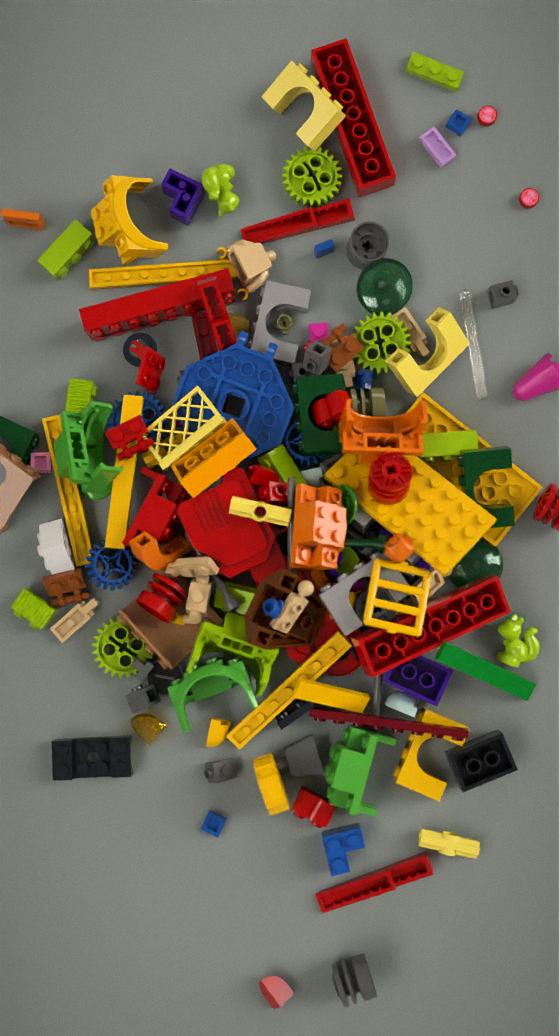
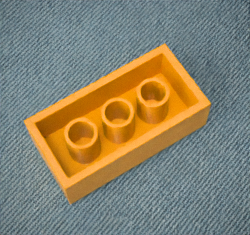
[171,418,256,498]

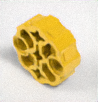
[253,753,290,816]

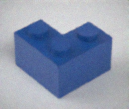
[321,823,365,876]

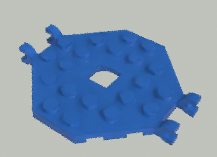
[172,331,295,478]

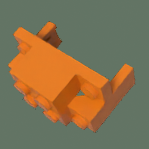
[338,399,428,465]
[290,484,347,572]

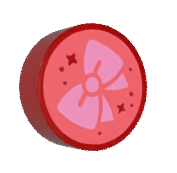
[477,106,497,127]
[519,188,539,209]

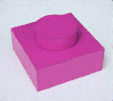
[309,322,329,341]

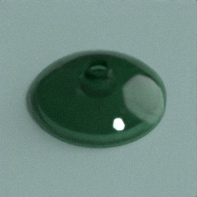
[356,258,413,316]
[448,538,503,588]

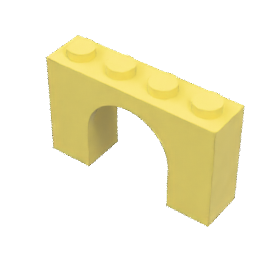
[262,60,346,151]
[385,307,470,397]

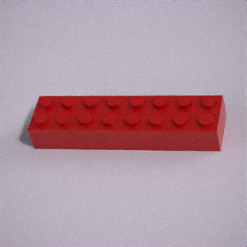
[310,38,396,197]
[79,268,236,342]
[351,575,511,678]

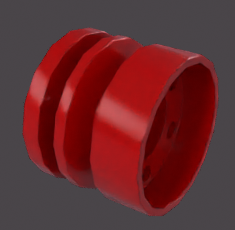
[368,452,413,505]
[533,483,559,531]
[135,573,188,624]

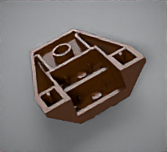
[244,568,328,649]

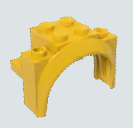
[91,175,168,265]

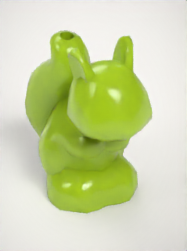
[201,164,240,217]
[496,614,540,667]

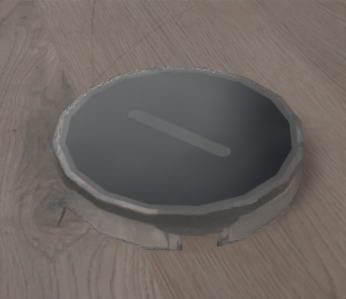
[146,659,185,697]

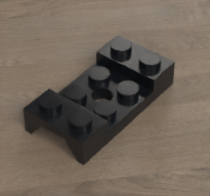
[51,735,133,781]

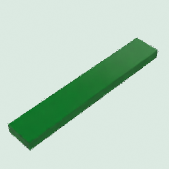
[435,640,536,701]

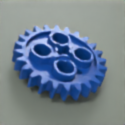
[107,391,169,453]

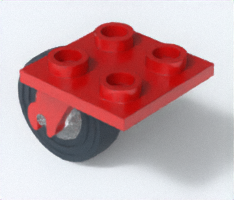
[123,332,166,394]

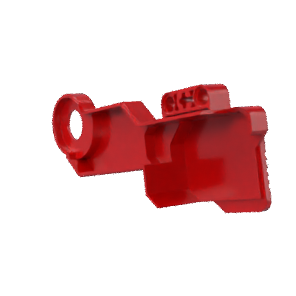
[177,468,361,676]

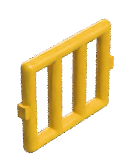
[363,558,432,637]

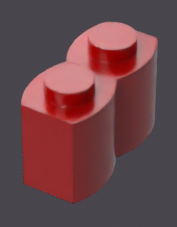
[310,389,353,430]
[291,786,337,828]

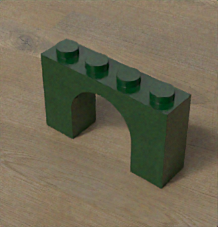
[293,374,345,457]
[0,416,40,465]
[457,446,515,528]

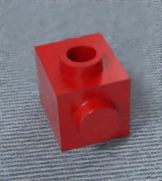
[259,481,288,507]

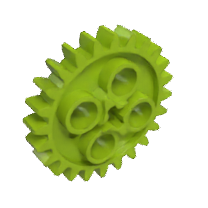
[282,147,343,207]
[352,311,412,374]
[91,616,153,679]

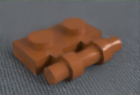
[319,323,364,373]
[43,568,90,607]

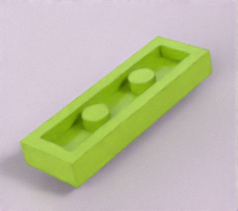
[405,51,464,92]

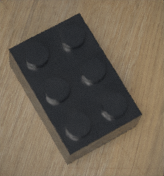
[444,730,518,792]

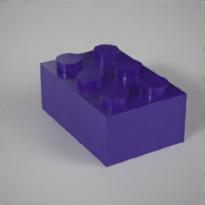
[382,655,453,706]

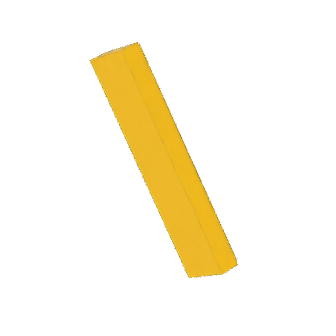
[292,678,370,713]

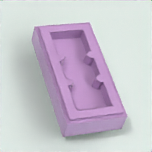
[418,126,456,168]

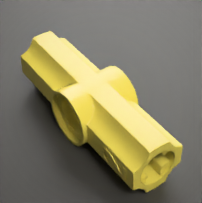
[229,496,292,527]
[418,828,480,859]

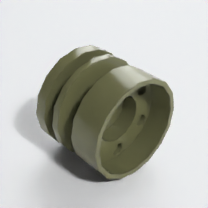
[349,387,386,417]

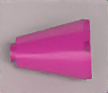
[512,353,559,402]

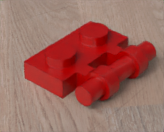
[105,415,155,461]

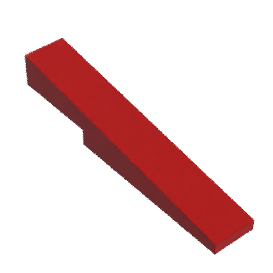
[241,198,355,244]
[197,276,237,351]
[315,851,433,913]

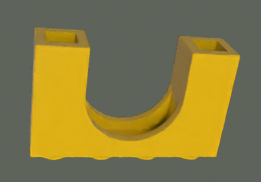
[393,708,470,802]

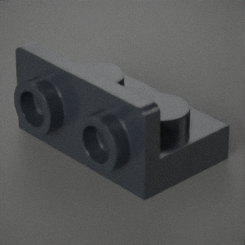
[275,698,314,730]

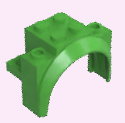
[54,401,123,494]
[167,656,259,734]
[324,724,397,817]

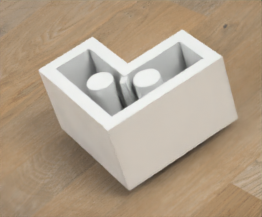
[37,519,75,574]

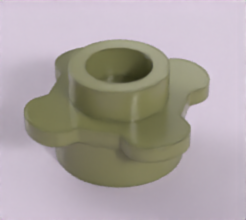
[273,312,296,335]

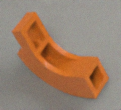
[129,531,193,571]

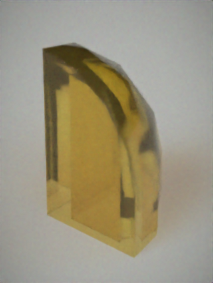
[130,713,166,746]

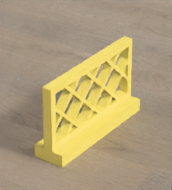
[143,386,227,472]

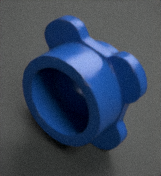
[263,597,283,619]

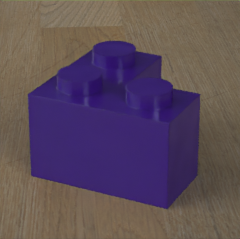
[161,168,205,226]

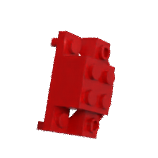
[122,466,187,547]

